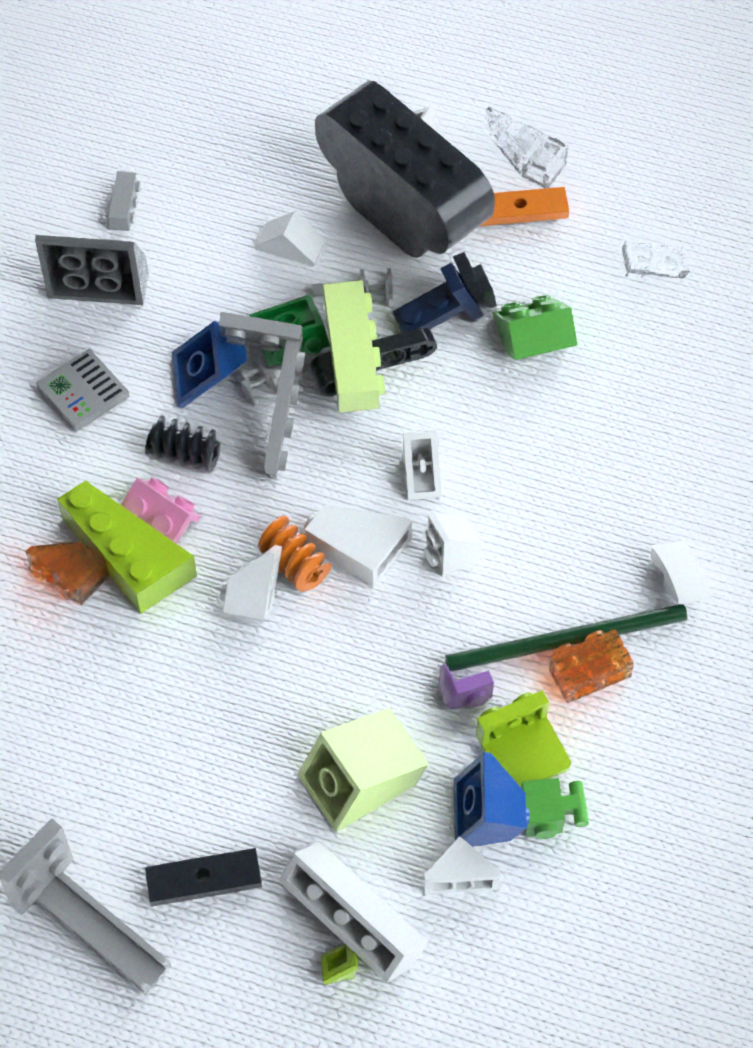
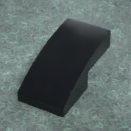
[452,251,497,308]

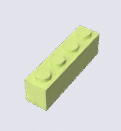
[323,280,385,413]

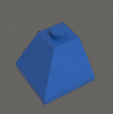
[171,321,247,408]
[454,752,530,847]

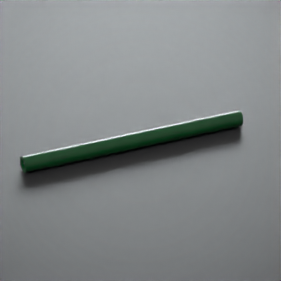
[445,604,688,672]

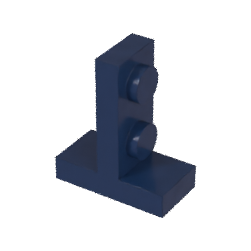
[392,262,484,333]

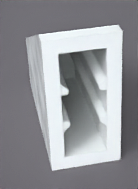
[303,505,413,587]

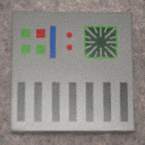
[36,348,130,432]

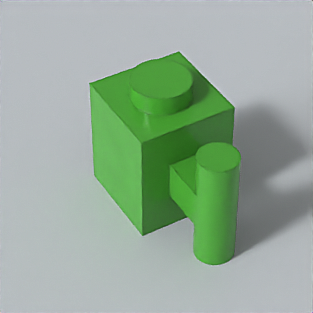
[521,778,589,839]

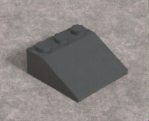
[35,235,149,305]

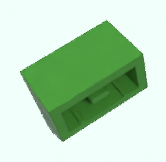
[492,295,578,360]

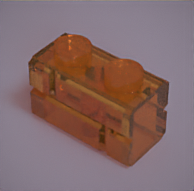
[549,629,634,703]

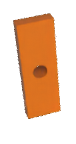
[480,186,570,226]

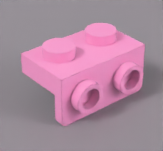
[121,477,202,544]

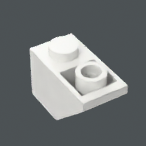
[424,512,481,576]

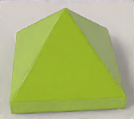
[321,943,359,985]

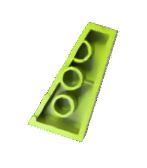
[57,480,197,614]

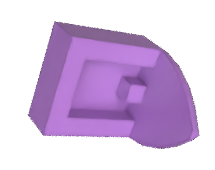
[440,664,494,709]

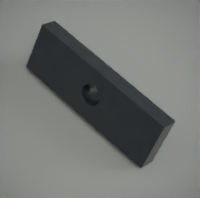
[145,848,262,907]

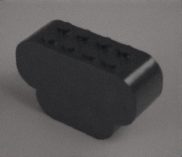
[315,80,495,258]

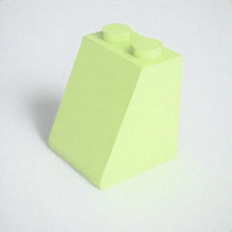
[297,708,429,832]

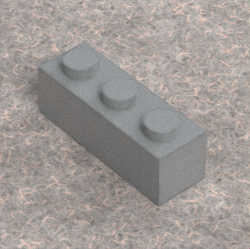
[108,171,141,231]

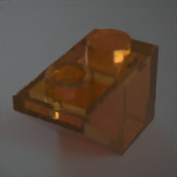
[25,541,109,606]

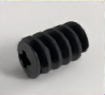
[145,415,221,473]

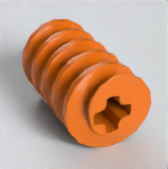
[258,516,332,592]

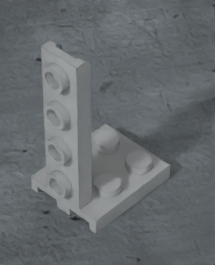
[218,312,305,479]
[0,818,172,995]

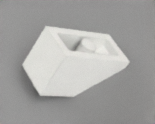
[220,545,282,621]

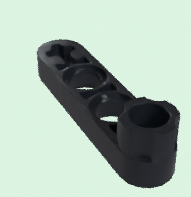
[310,328,438,397]

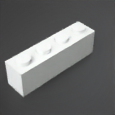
[278,841,428,983]

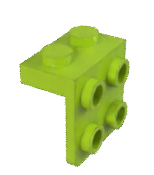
[476,690,571,787]

